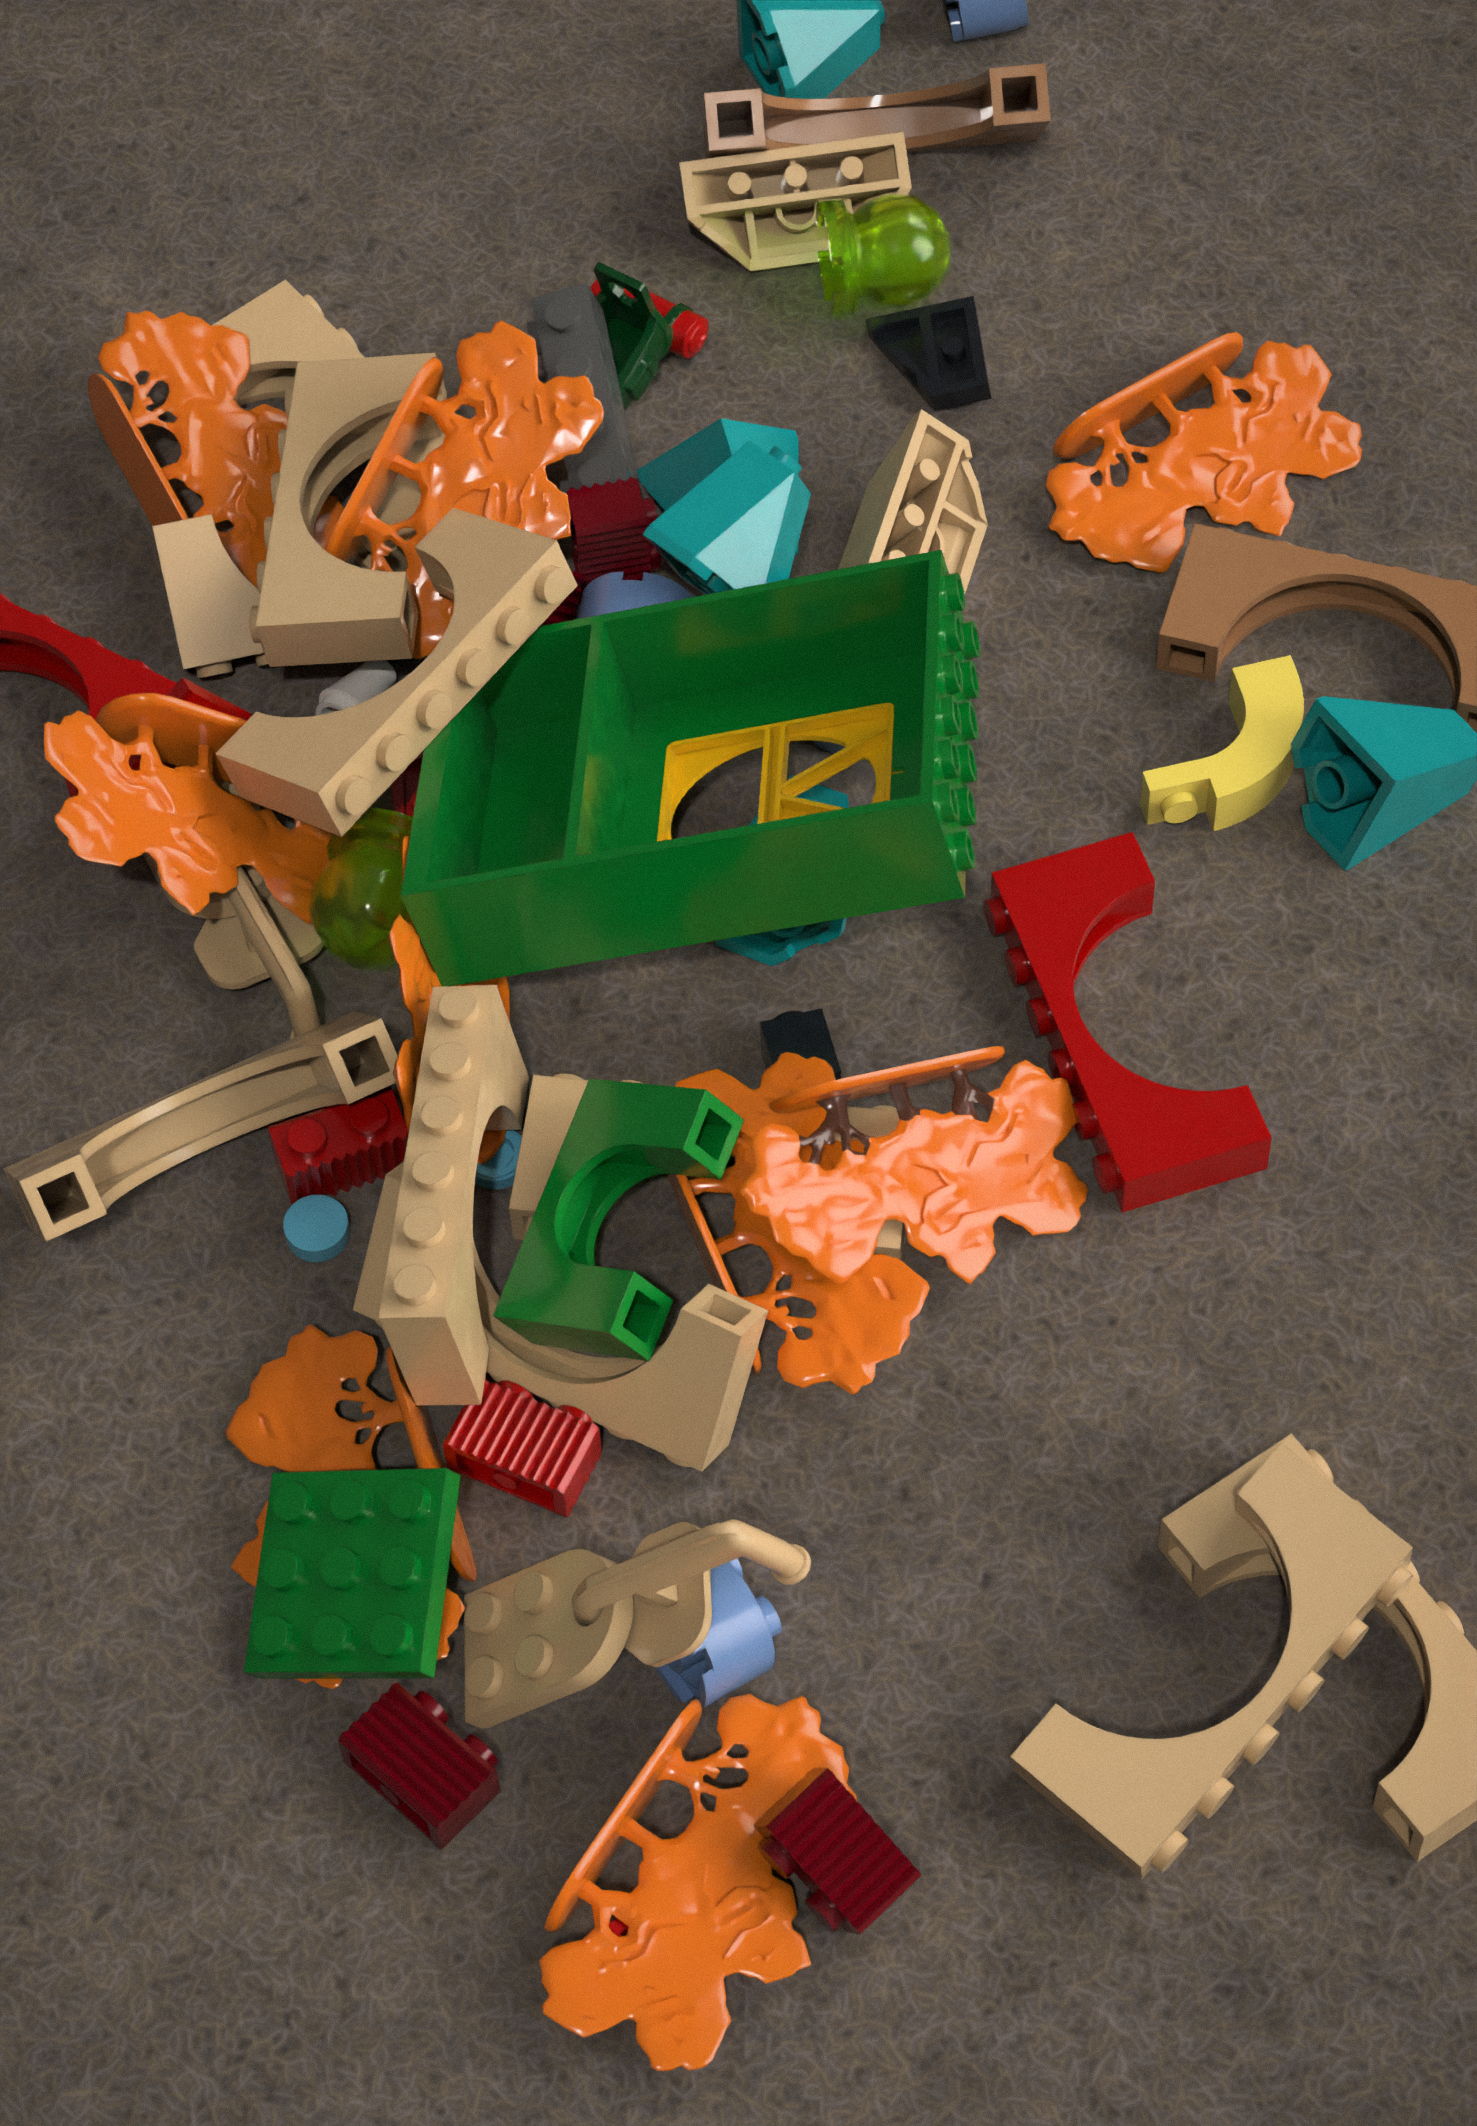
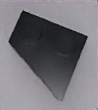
[865,296,992,410]

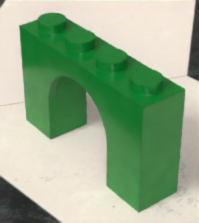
[493,1079,744,1361]

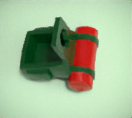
[590,262,709,410]

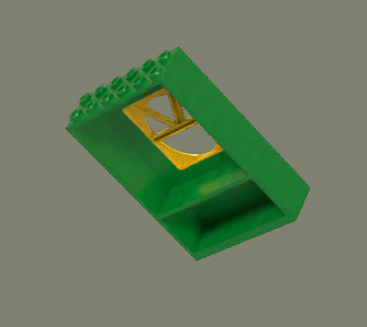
[400,550,981,986]

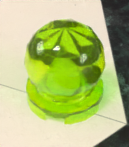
[815,193,952,316]
[309,808,413,970]

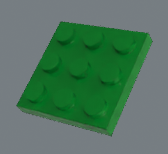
[244,1468,461,1679]

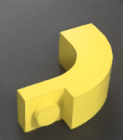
[1140,655,1304,831]

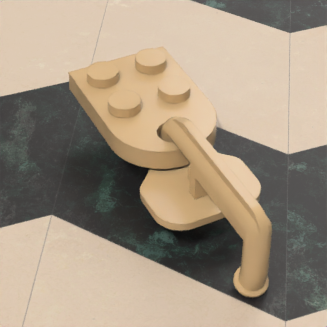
[142,778,325,1039]
[464,1519,811,1728]

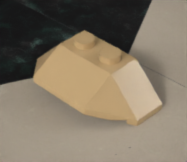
[679,132,912,272]
[838,409,988,594]

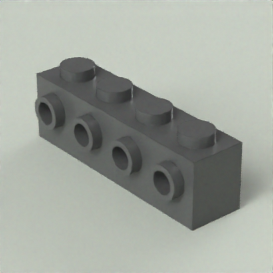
[527,283,643,499]

